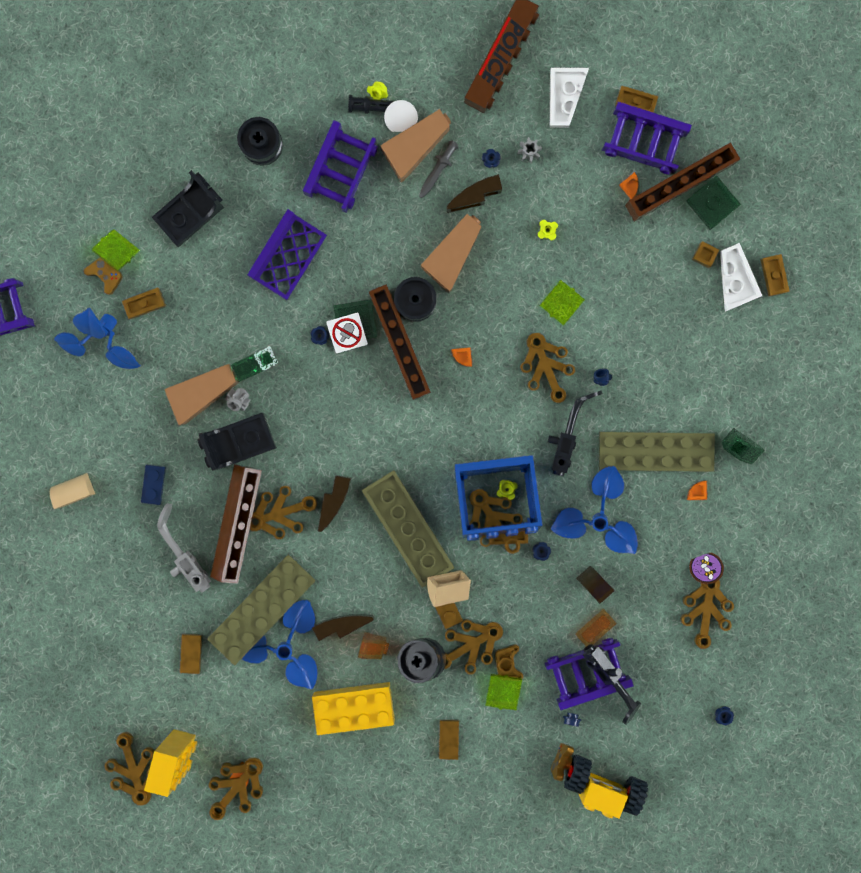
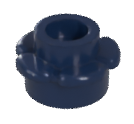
[482,149,501,168]
[310,326,329,345]
[593,368,612,386]
[532,542,551,561]
[715,706,734,725]
[563,712,582,727]

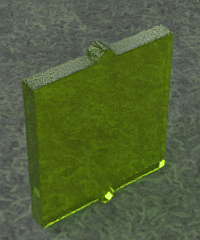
[92,229,140,271]
[539,280,585,326]
[485,674,522,710]

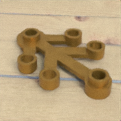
[520,333,575,403]
[249,486,317,540]
[469,489,523,554]
[681,580,734,649]
[444,619,503,675]
[105,732,154,806]
[209,758,263,820]

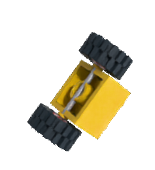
[564,754,648,819]

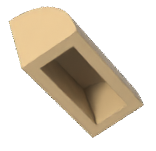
[50,473,95,509]
[427,570,471,607]

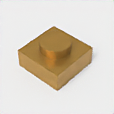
[692,241,719,268]

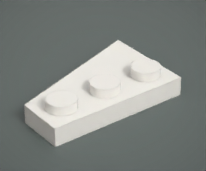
[550,68,589,128]
[720,243,762,312]

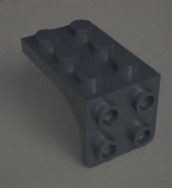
[152,170,224,248]
[197,412,277,471]

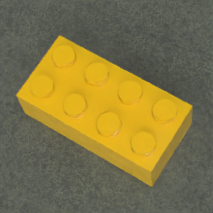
[312,682,395,735]
[144,729,197,797]

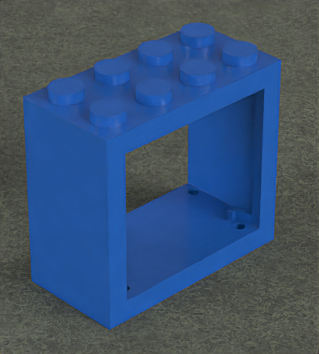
[455,455,542,541]

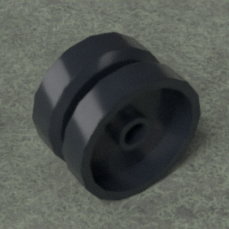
[237,117,283,166]
[394,277,436,322]
[397,638,446,683]

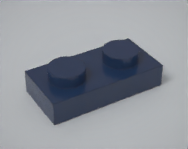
[141,465,166,505]

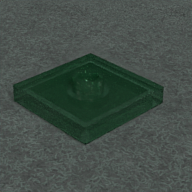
[686,175,741,230]
[333,299,377,339]

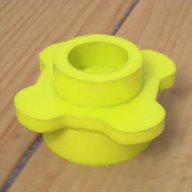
[367,81,388,100]
[538,220,558,241]
[497,480,518,500]

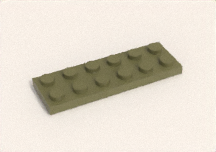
[599,432,715,472]
[362,470,455,588]
[207,554,316,666]

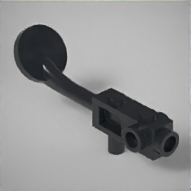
[547,390,603,476]
[583,644,641,725]

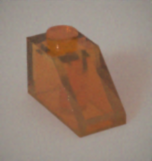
[358,632,389,659]

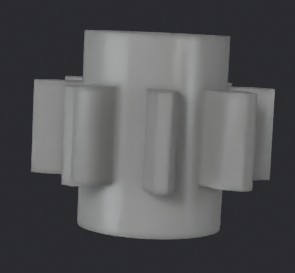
[517,137,542,163]
[225,388,251,411]

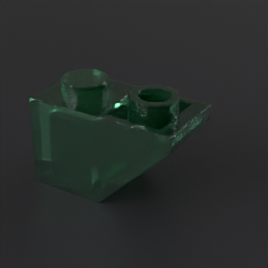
[230,346,278,382]
[721,428,765,464]

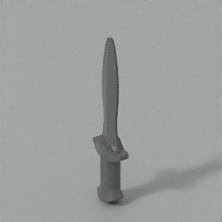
[419,141,458,198]

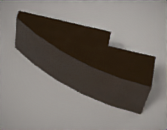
[446,174,502,213]
[318,475,352,532]
[576,566,615,604]
[312,614,375,641]

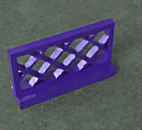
[247,209,327,300]

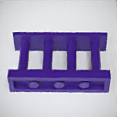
[601,102,692,175]
[303,120,378,213]
[0,278,35,336]
[544,638,634,711]

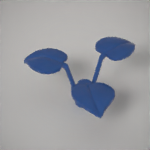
[54,308,141,369]
[551,466,638,554]
[242,600,317,689]

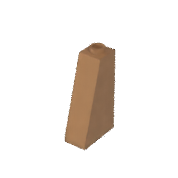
[380,109,451,182]
[421,214,482,293]
[164,364,240,425]

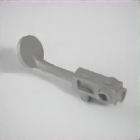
[157,503,211,593]

